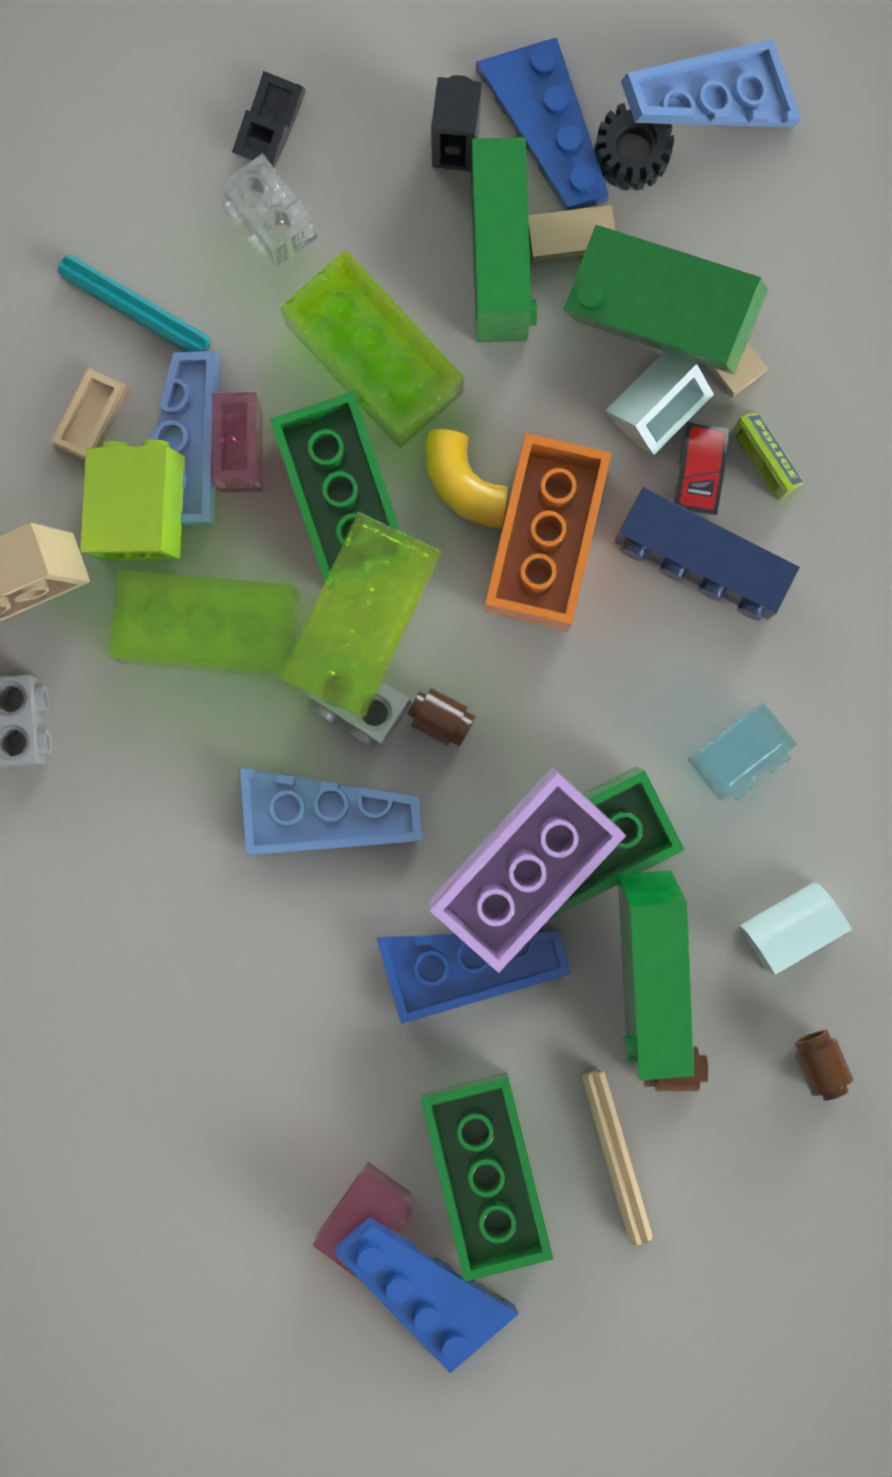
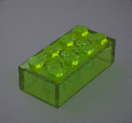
[280,249,464,449]
[280,512,442,719]
[109,569,300,679]

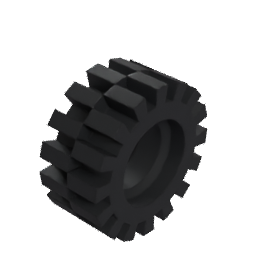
[594,103,674,191]

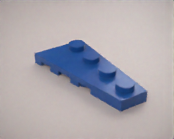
[476,37,609,211]
[377,930,572,1024]
[335,1217,518,1373]

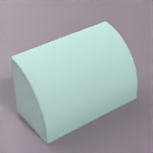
[605,351,714,455]
[740,882,852,975]

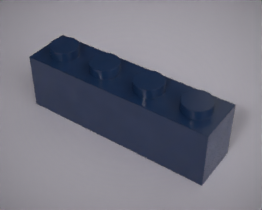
[614,487,800,621]

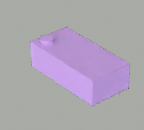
[429,767,626,973]

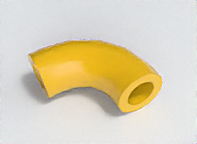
[425,429,508,529]

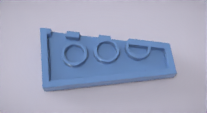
[620,39,801,128]
[149,351,220,526]
[240,768,423,855]

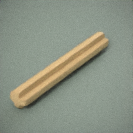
[581,1068,653,1245]

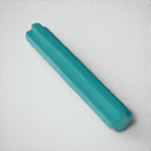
[57,254,211,352]

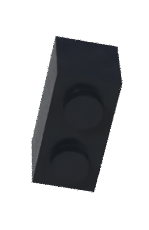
[431,75,482,172]

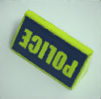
[732,413,804,500]

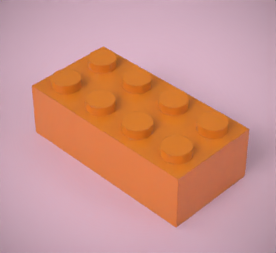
[484,433,612,632]

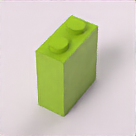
[80,439,185,560]

